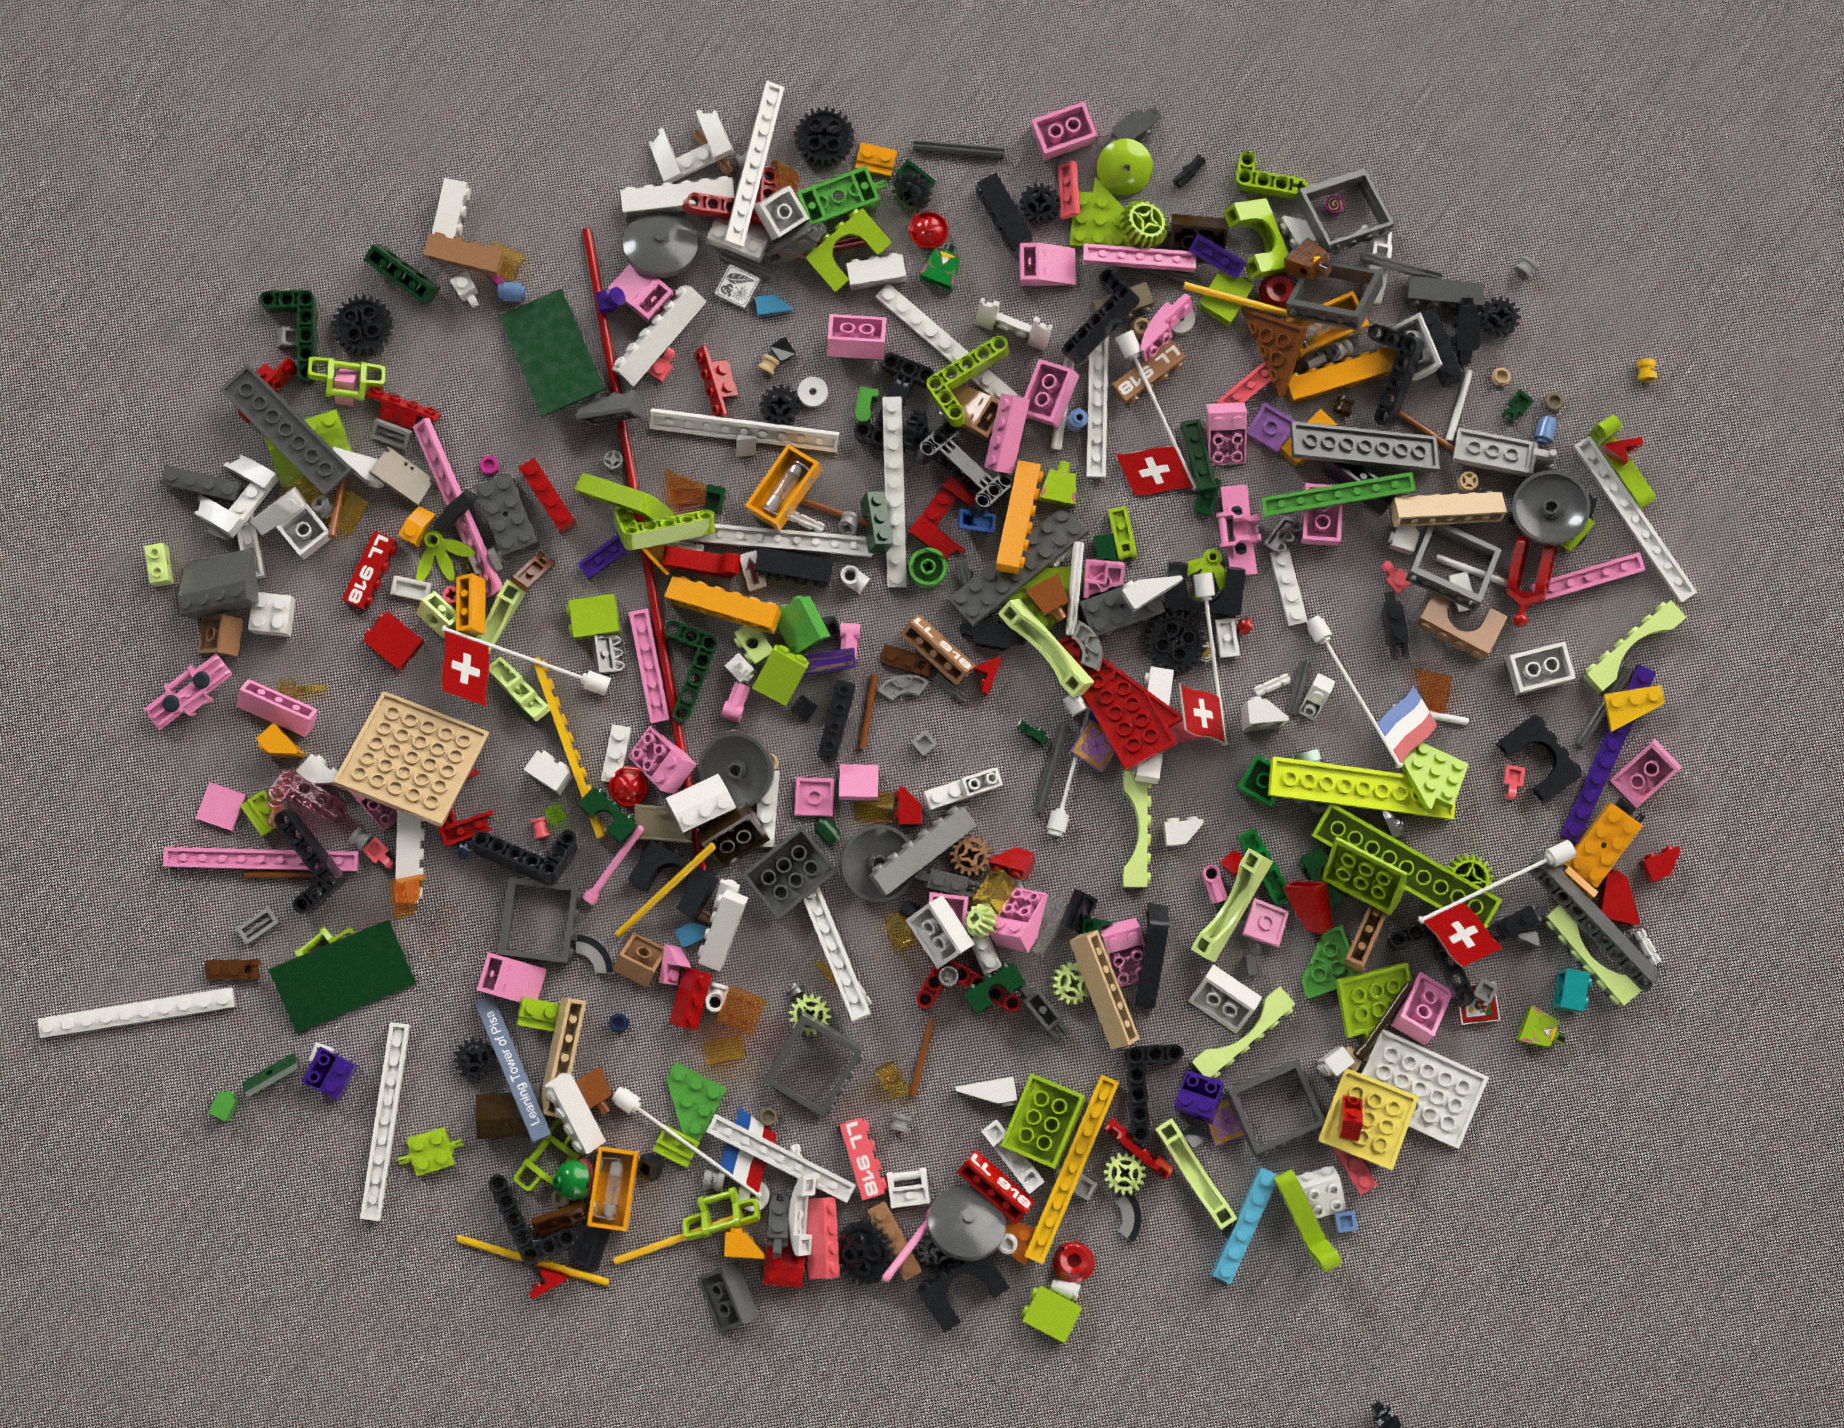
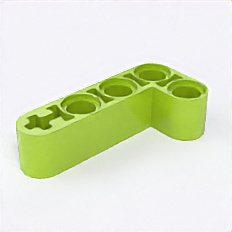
[1234,151,1308,200]

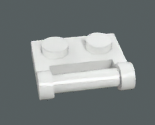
[887,1167,930,1208]

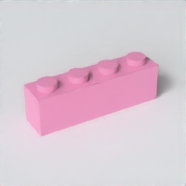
[984,393,1030,474]
[236,679,318,737]

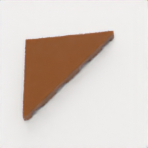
[1241,307,1308,398]

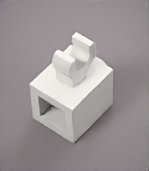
[450,271,479,308]
[725,653,755,684]

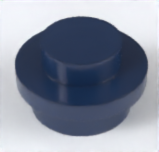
[455,840,472,859]
[609,1013,629,1033]

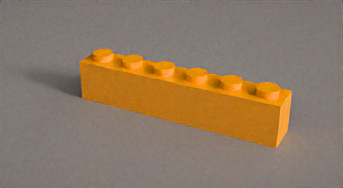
[1287,346,1396,405]
[996,460,1044,575]
[664,576,782,634]

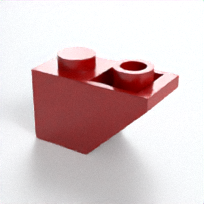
[895,786,922,826]
[1639,845,1681,883]
[989,847,1035,880]
[1339,1095,1363,1141]

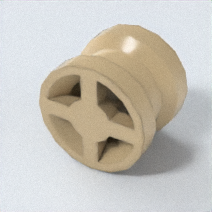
[757,354,780,376]
[1457,471,1479,493]

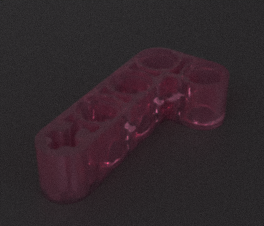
[266,770,347,823]

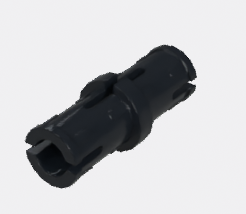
[1172,154,1206,189]

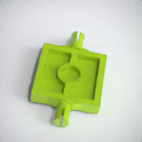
[398,1127,465,1177]

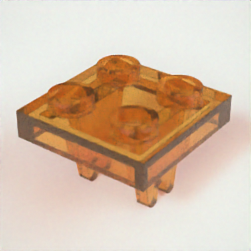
[716,985,767,1036]

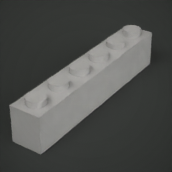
[868,806,977,895]

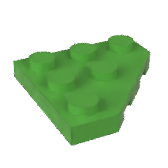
[1300,925,1360,999]
[666,1062,727,1141]

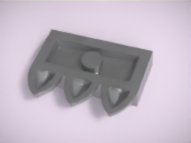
[1262,515,1303,555]
[591,634,626,674]
[1382,810,1407,839]

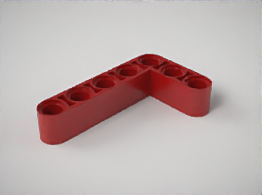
[682,167,778,225]
[916,960,1021,1013]

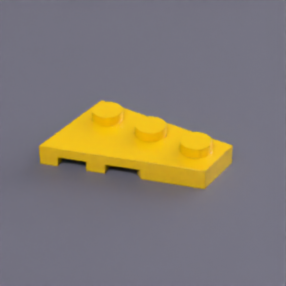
[1603,685,1665,733]

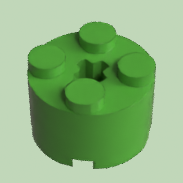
[909,548,947,589]

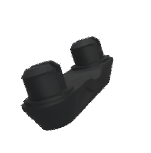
[435,490,477,533]

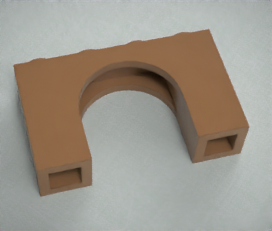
[1416,593,1507,660]

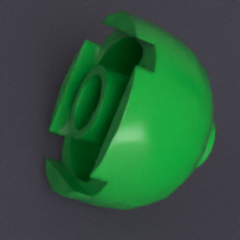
[553,1160,590,1200]

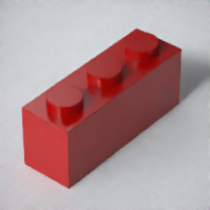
[669,967,712,1031]

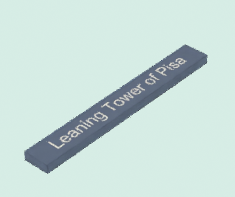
[474,995,551,1143]

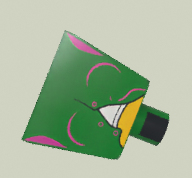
[919,243,959,292]

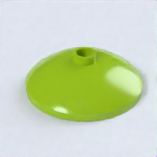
[1097,139,1153,196]

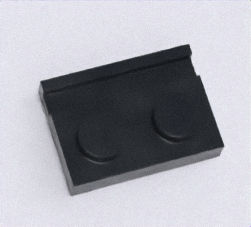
[1061,889,1098,934]
[571,1223,610,1270]

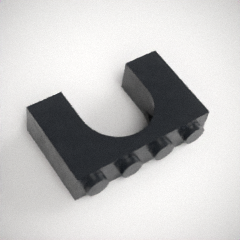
[1163,561,1246,618]
[1495,714,1583,804]
[627,840,720,920]
[917,1256,1010,1333]

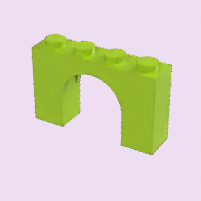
[1223,198,1289,280]
[805,208,892,293]

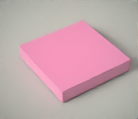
[839,764,878,801]
[794,777,835,818]
[196,782,247,831]
[1242,898,1289,948]

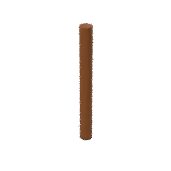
[1398,410,1455,454]
[328,477,347,539]
[799,497,869,528]
[858,674,878,750]
[244,871,316,879]
[909,1019,935,1097]

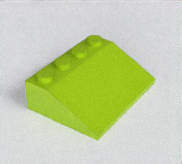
[264,409,352,491]
[1321,837,1407,915]
[1001,1073,1087,1170]

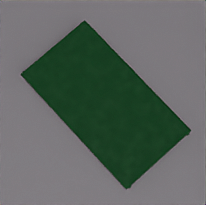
[499,289,605,417]
[268,919,416,1033]

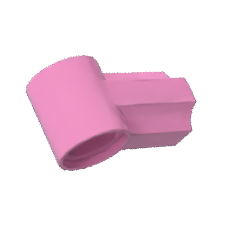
[840,623,860,658]
[721,682,751,723]
[1201,865,1228,904]

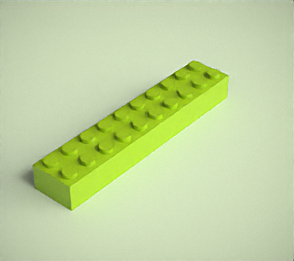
[1312,803,1502,928]

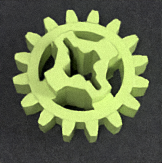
[1050,962,1089,1005]
[789,994,831,1036]
[1104,1152,1146,1196]

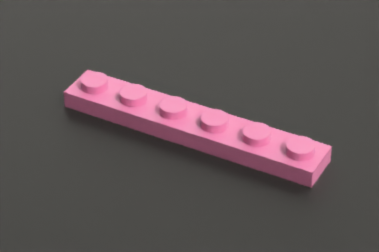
[1083,244,1196,272]
[1530,552,1646,603]
[629,608,670,724]

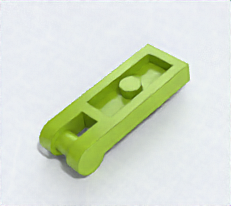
[1107,506,1137,562]

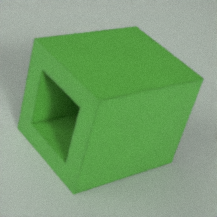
[208,1090,240,1121]

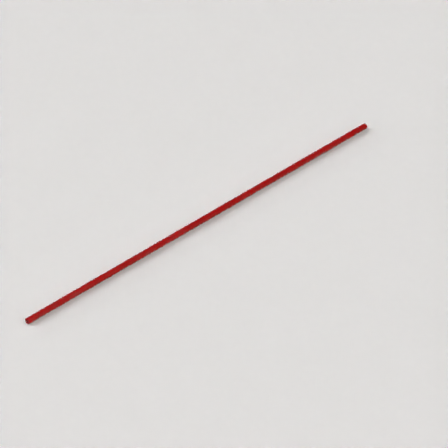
[582,228,708,870]

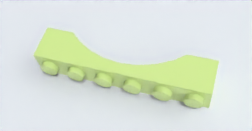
[475,580,526,654]
[998,599,1094,697]
[1583,600,1686,694]
[1122,771,1151,889]
[1191,848,1273,962]
[1543,904,1641,1007]
[1190,986,1295,1079]
[1154,1118,1237,1229]

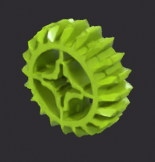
[1119,199,1169,248]
[1445,854,1495,893]

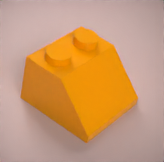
[256,723,306,759]
[724,1228,766,1259]

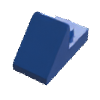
[957,509,996,534]

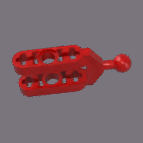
[1506,536,1557,628]

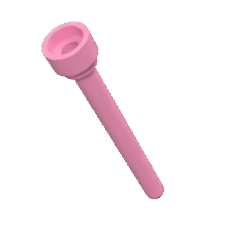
[582,825,644,905]
[882,1208,930,1282]

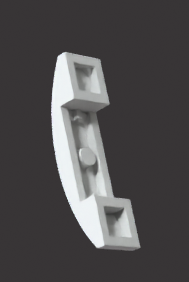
[981,1119,1045,1194]
[789,1175,816,1256]

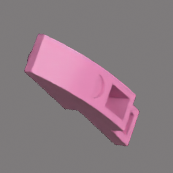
[1141,293,1193,361]

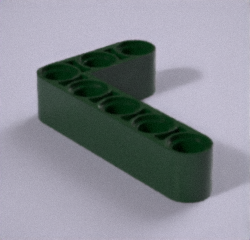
[259,290,318,385]
[663,620,718,725]

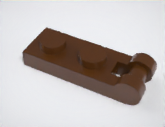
[511,551,556,592]
[879,644,933,678]
[205,959,261,980]
[532,1200,589,1236]

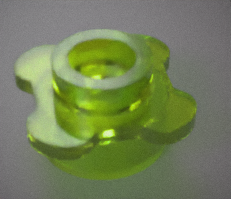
[544,802,567,825]

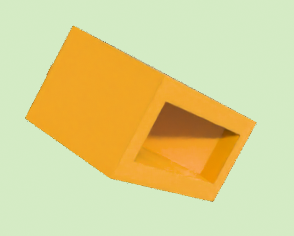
[398,506,436,548]

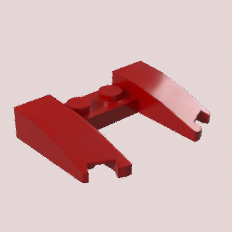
[909,474,975,561]
[437,769,493,849]
[1102,1117,1173,1179]

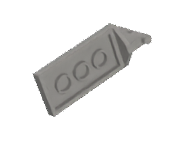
[1452,427,1557,477]

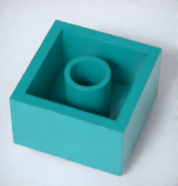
[1552,968,1592,1013]

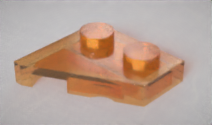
[771,161,798,196]
[666,470,706,507]
[1415,668,1452,714]
[387,874,426,919]

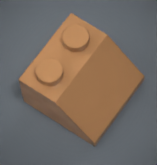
[197,614,243,657]
[613,932,664,988]

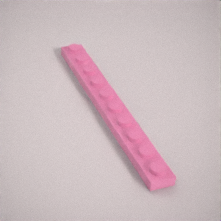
[413,418,503,598]
[163,847,360,872]

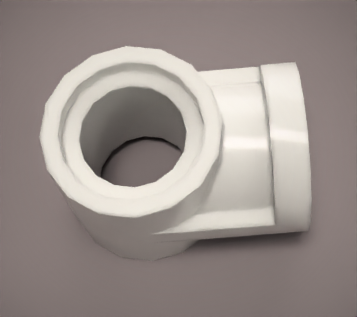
[841,565,870,594]
[1063,695,1089,717]
[705,982,729,1013]

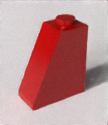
[1598,870,1639,926]
[1283,881,1333,934]

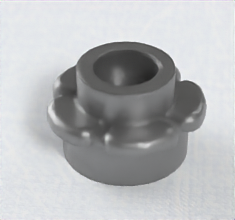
[786,983,805,1000]

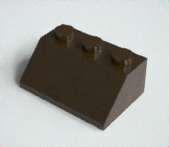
[1168,214,1228,261]
[698,802,770,870]
[475,1090,535,1139]

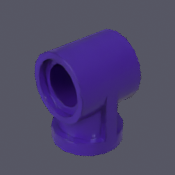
[596,287,625,314]

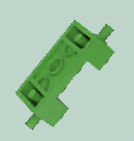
[797,165,887,227]

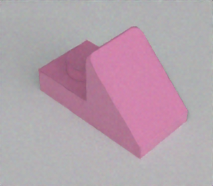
[659,944,691,986]

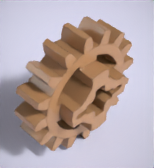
[950,834,992,876]

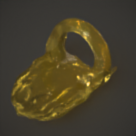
[886,913,919,954]

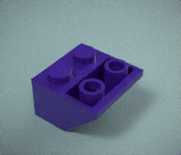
[301,1046,359,1100]
[1174,1070,1224,1124]

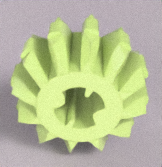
[964,904,997,938]

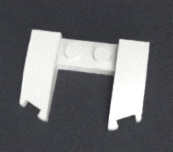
[649,110,734,183]
[975,298,1053,352]
[195,455,279,538]

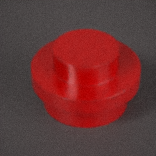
[1237,617,1254,635]

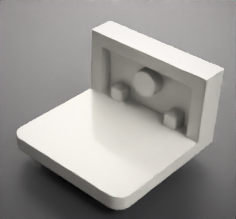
[1296,1166,1346,1219]

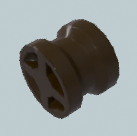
[1333,395,1355,417]

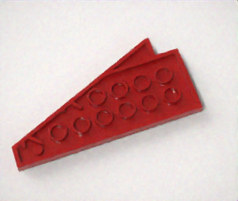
[1058,636,1183,771]

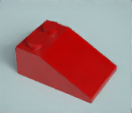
[763,1233,806,1288]

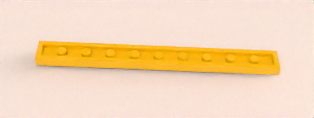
[533,657,606,840]
[1024,1074,1119,1264]

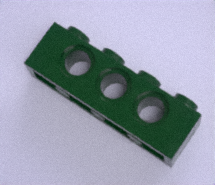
[363,244,441,303]

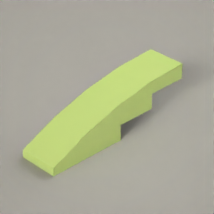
[489,656,550,722]

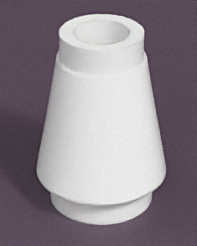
[1050,1279,1081,1301]

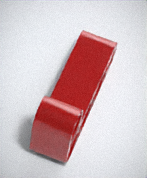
[662,546,741,578]

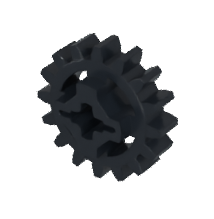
[892,171,932,213]
[1020,182,1060,224]
[1480,296,1521,338]
[760,384,801,425]
[903,410,929,452]
[453,1037,497,1080]
[917,1235,954,1271]
[1370,1400,1402,1428]

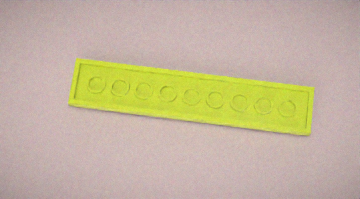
[1268,756,1455,820]

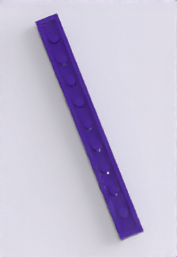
[1559,665,1656,844]

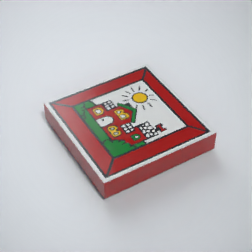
[1458,982,1500,1025]

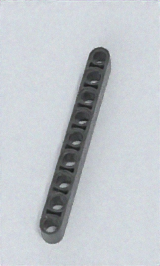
[1528,852,1659,991]

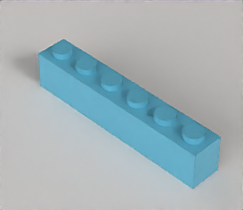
[1210,1167,1278,1284]

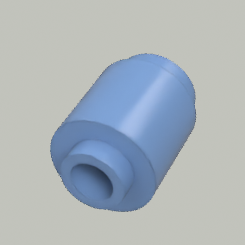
[498,282,526,302]
[1065,409,1088,431]
[1534,416,1557,445]

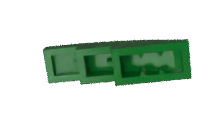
[1236,827,1289,906]

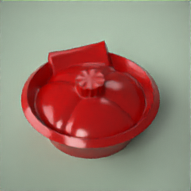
[907,211,949,249]
[1259,273,1296,309]
[609,766,648,807]
[1053,1241,1095,1283]

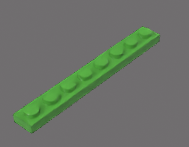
[1260,472,1416,518]

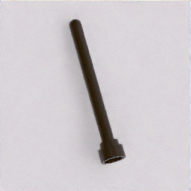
[1352,981,1413,1062]

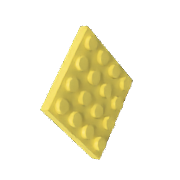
[1318,1068,1419,1171]

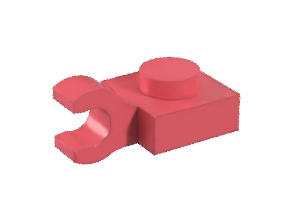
[647,347,676,382]
[1380,560,1411,595]
[1502,765,1525,801]
[362,837,396,870]

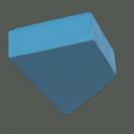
[755,294,792,317]
[675,922,711,948]

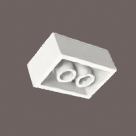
[1505,642,1575,696]

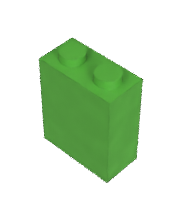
[777,595,830,655]

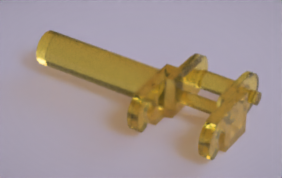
[277,678,327,701]

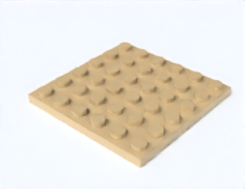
[333,691,490,827]

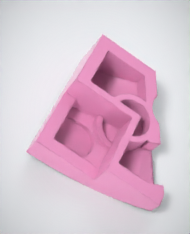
[1083,559,1125,598]

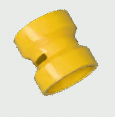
[1636,359,1657,382]

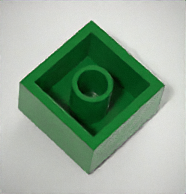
[1235,754,1277,809]

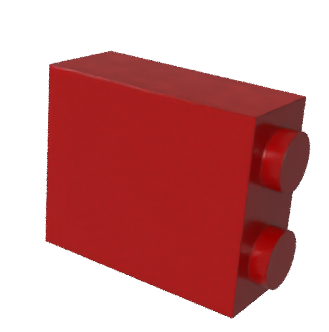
[362,611,425,672]

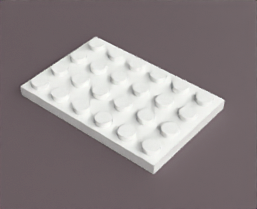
[1361,1029,1489,1149]

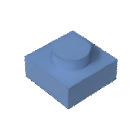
[1334,1210,1358,1233]

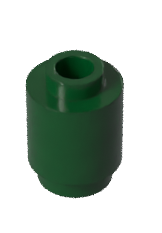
[814,818,842,846]

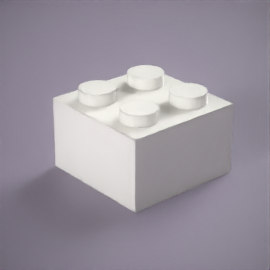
[753,186,809,239]
[276,503,330,560]
[248,592,296,637]
[524,750,573,795]

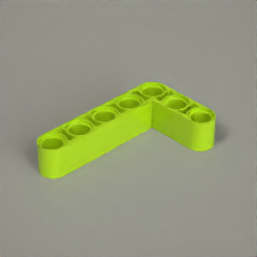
[927,336,1009,427]
[1587,414,1656,510]
[574,473,675,521]
[614,507,715,550]
[1274,1169,1343,1274]

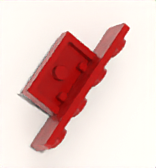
[695,345,738,418]
[237,357,297,424]
[365,387,441,432]

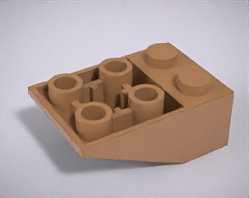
[938,384,999,442]

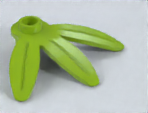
[416,530,475,582]
[1187,548,1225,601]

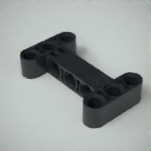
[854,353,934,454]
[914,421,1014,517]

